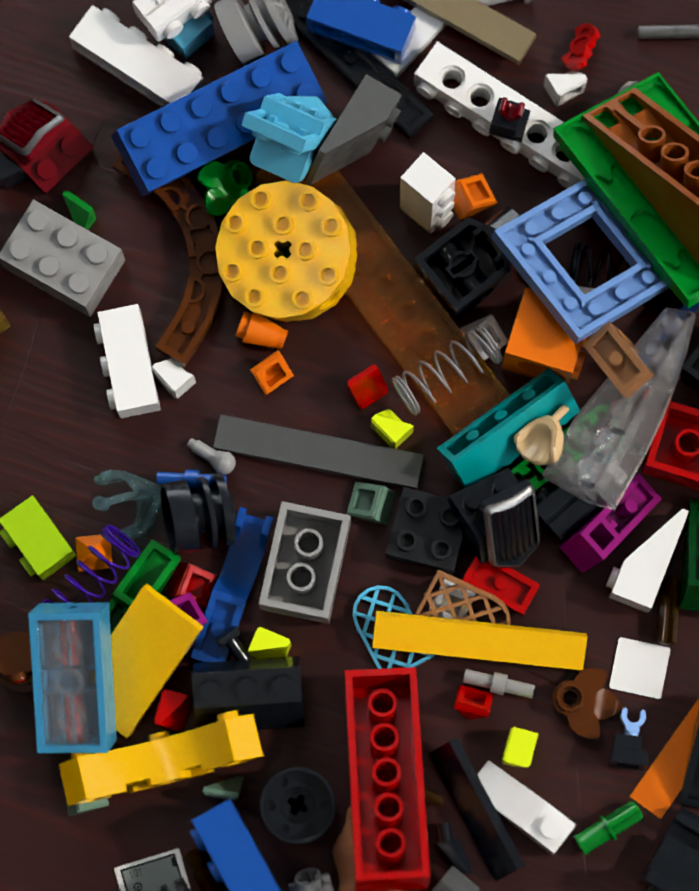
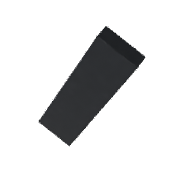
[429,738,525,881]

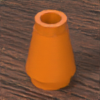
[235,311,288,350]

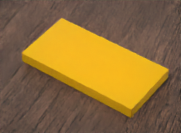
[90,584,203,738]

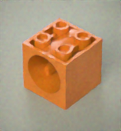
[502,287,592,386]

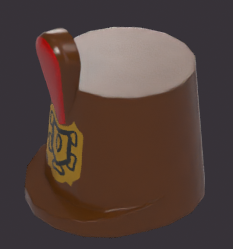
[0,631,33,693]

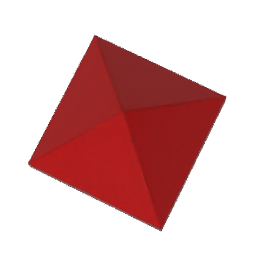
[454,685,494,720]

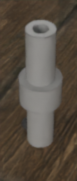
[463,669,535,699]

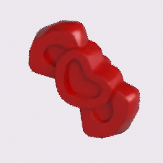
[561,23,601,71]

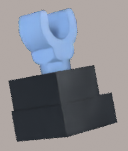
[609,707,649,770]

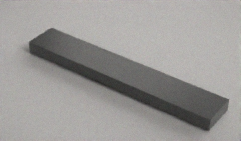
[213,414,424,490]

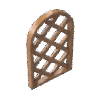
[414,570,511,625]

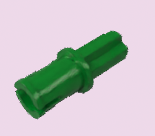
[573,801,643,856]

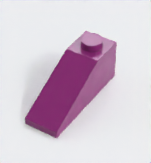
[559,473,662,573]

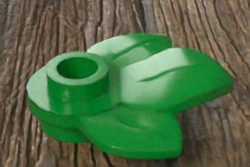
[197,160,252,216]

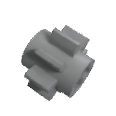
[288,868,334,891]

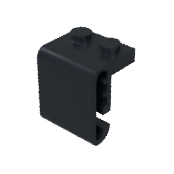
[639,806,699,891]

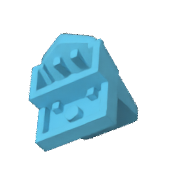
[241,93,338,183]

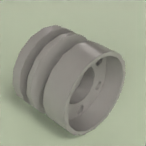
[214,0,298,66]

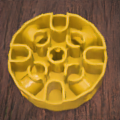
[215,180,357,322]

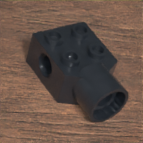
[413,206,520,321]

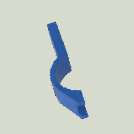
[191,507,274,662]

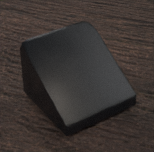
[0,155,27,190]

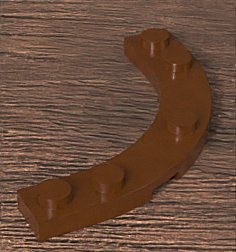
[112,154,223,367]

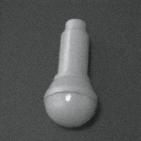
[187,438,236,475]

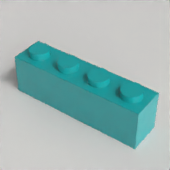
[437,368,581,488]

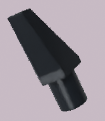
[433,822,473,874]

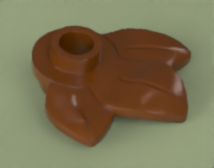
[552,668,623,739]

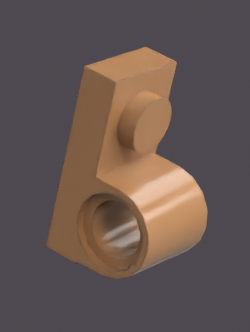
[582,322,654,399]

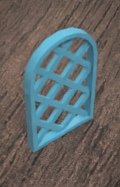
[352,585,435,669]

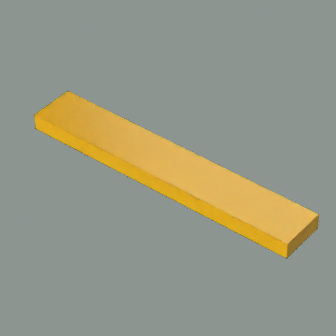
[372,611,588,670]

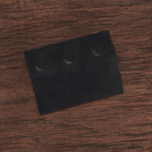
[191,656,305,730]

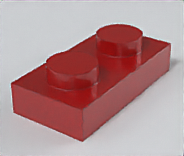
[462,556,541,617]

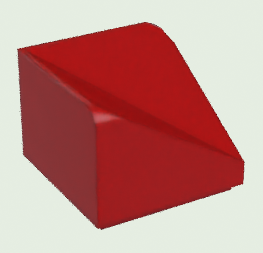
[154,689,192,732]

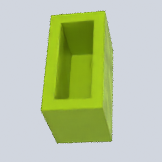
[0,495,77,580]

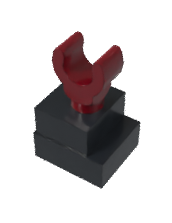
[489,97,531,143]

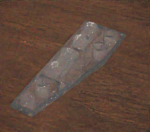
[542,307,696,510]

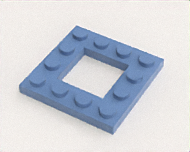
[491,179,669,344]

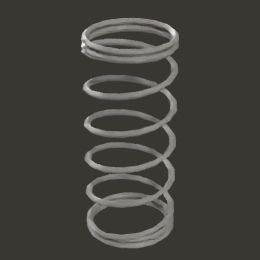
[392,324,503,416]

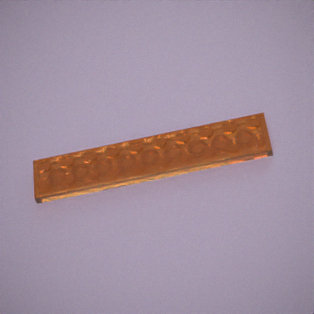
[256,157,510,436]

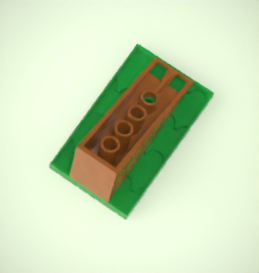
[553,72,699,309]

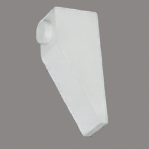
[606,509,689,613]
[477,760,576,855]

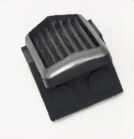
[448,468,542,567]

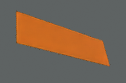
[629,698,699,819]

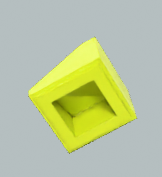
[371,409,414,449]
[248,627,292,659]
[501,727,539,768]

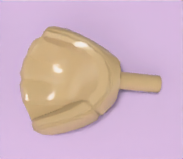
[513,404,569,466]

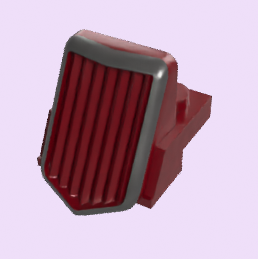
[0,99,94,194]

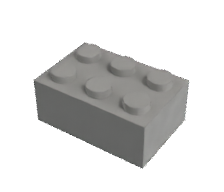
[0,200,125,317]
[259,501,351,624]

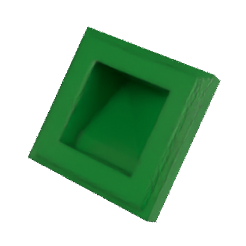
[62,190,96,230]

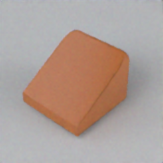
[453,174,497,220]

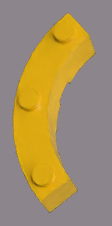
[59,710,263,806]

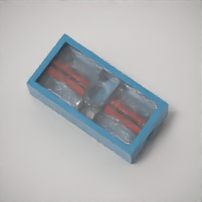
[28,602,117,753]

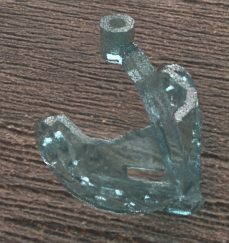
[92,470,161,544]

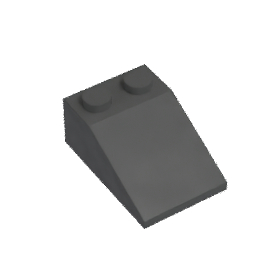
[305,74,402,185]

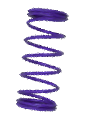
[40,525,140,603]

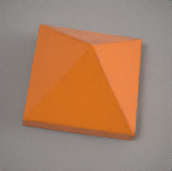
[250,350,294,395]
[75,535,113,572]

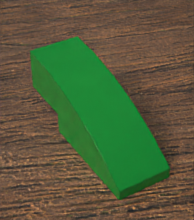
[109,539,181,634]

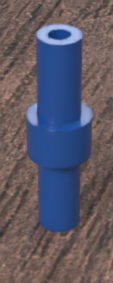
[156,469,227,491]

